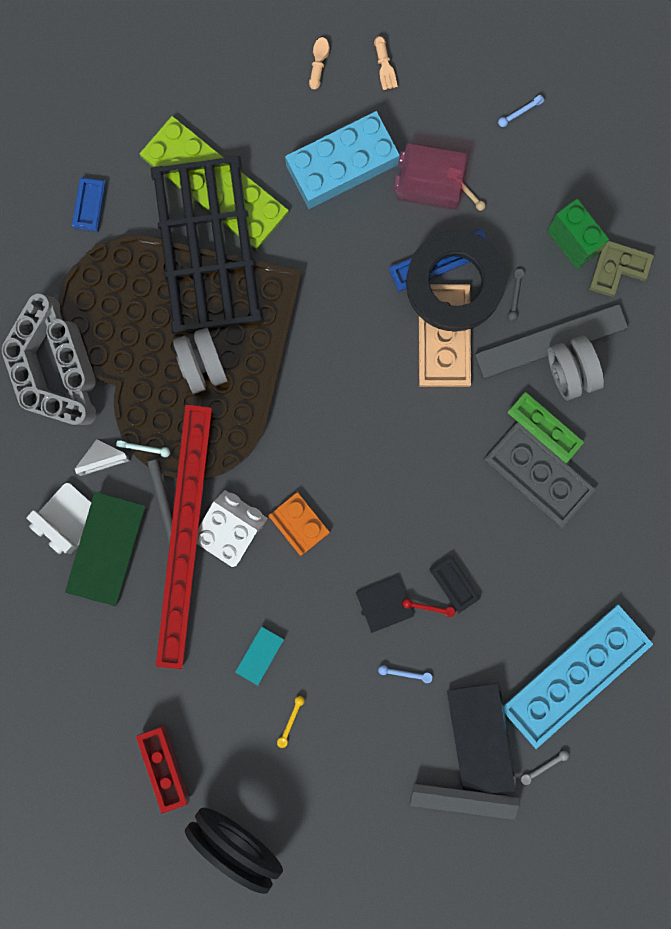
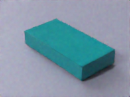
[235,626,284,685]

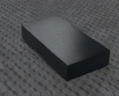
[429,556,480,614]

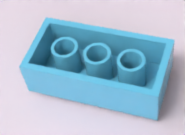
[285,111,400,209]

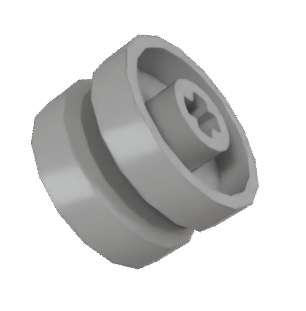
[173,327,228,394]
[547,335,604,401]

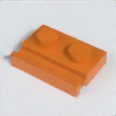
[268,492,330,556]

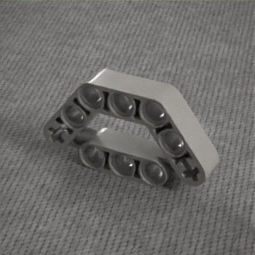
[2,294,97,425]

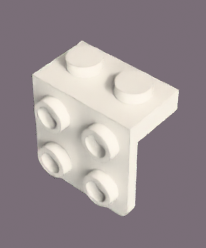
[27,483,91,554]
[196,490,268,567]

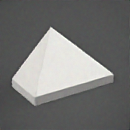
[75,439,130,476]

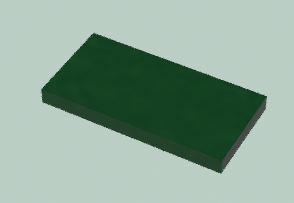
[65,492,145,606]

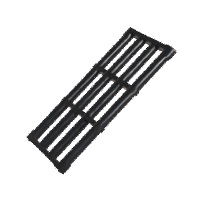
[150,156,263,334]

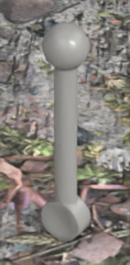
[521,750,569,785]

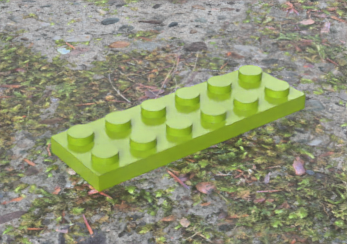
[139,116,289,251]

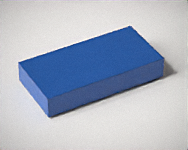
[72,177,106,232]

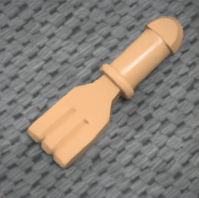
[374,36,398,90]

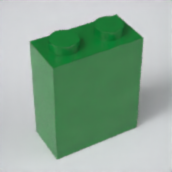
[547,199,609,270]

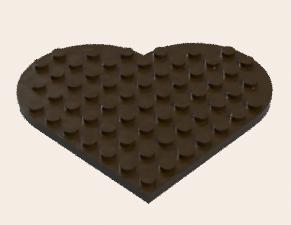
[58,235,302,480]

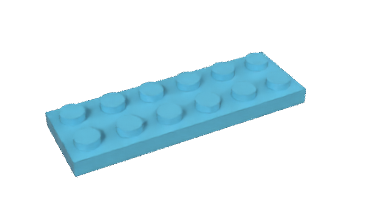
[503,605,654,749]

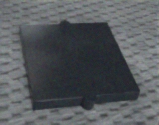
[356,576,414,633]

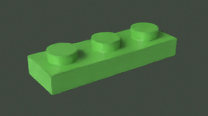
[507,392,584,463]

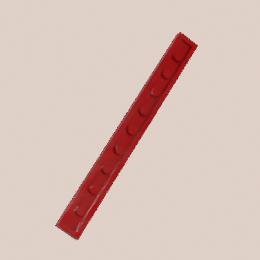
[156,405,212,669]

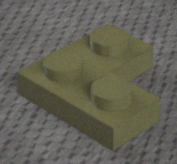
[589,241,654,297]

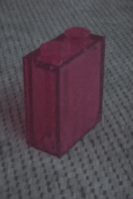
[393,144,467,210]

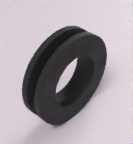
[406,230,506,332]
[185,808,283,894]

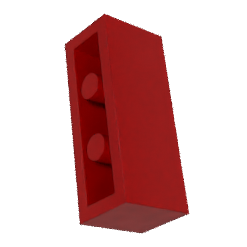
[136,725,190,814]

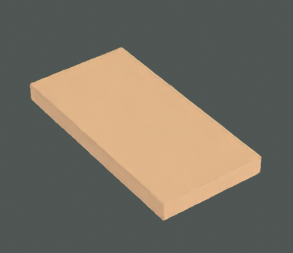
[419,284,471,387]

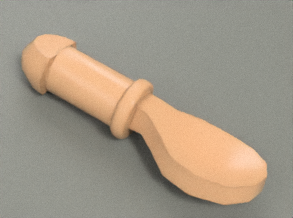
[309,37,330,90]

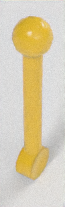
[277,696,305,748]

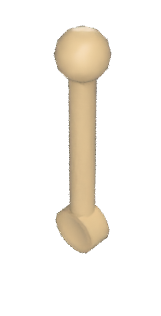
[447,169,486,211]

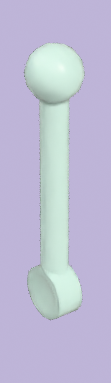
[116,441,170,457]

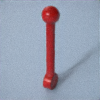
[402,598,455,618]

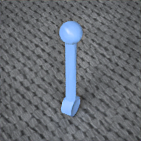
[498,95,545,127]
[378,665,432,683]

